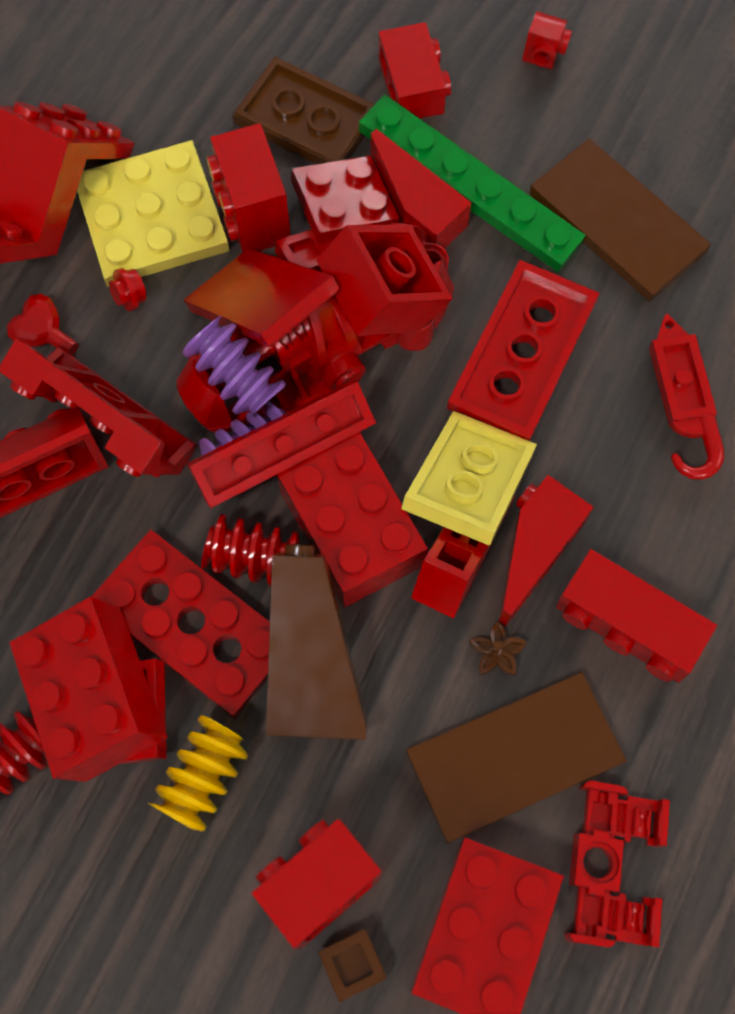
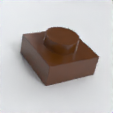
[318,929,387,1003]

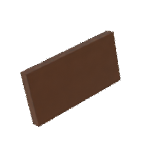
[529,138,711,302]
[406,672,627,844]

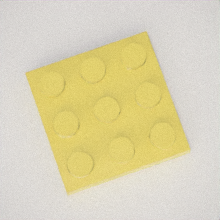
[77,140,230,287]

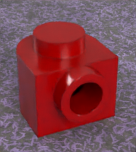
[522,11,573,70]

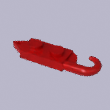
[649,314,724,480]

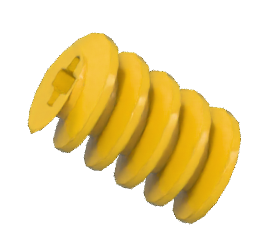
[148,715,249,831]

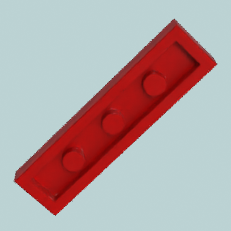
[186,380,376,509]

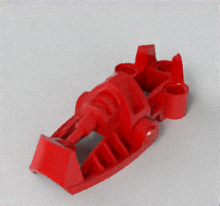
[176,223,454,433]

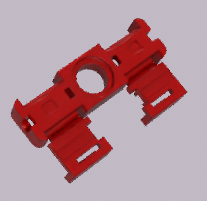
[564,781,670,947]

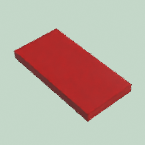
[183,249,340,347]

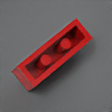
[555,549,718,683]

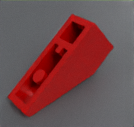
[371,129,471,249]
[498,475,594,627]
[411,496,516,619]

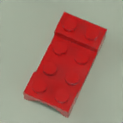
[0,338,198,477]

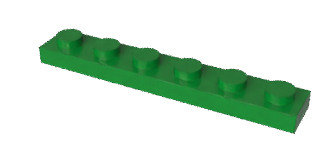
[358,94,586,273]

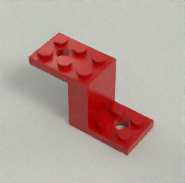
[0,101,135,264]

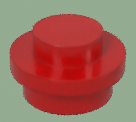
[109,268,146,311]

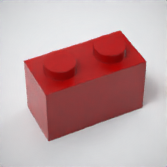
[378,22,451,119]

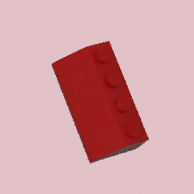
[0,408,109,518]

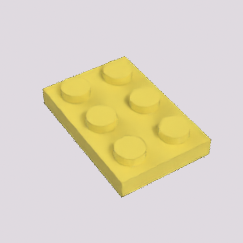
[401,411,537,546]

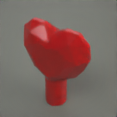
[7,293,79,355]

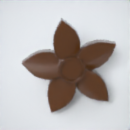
[469,621,527,676]

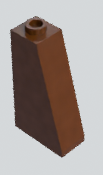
[266,544,367,740]

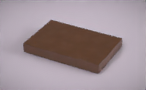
[232,56,375,164]

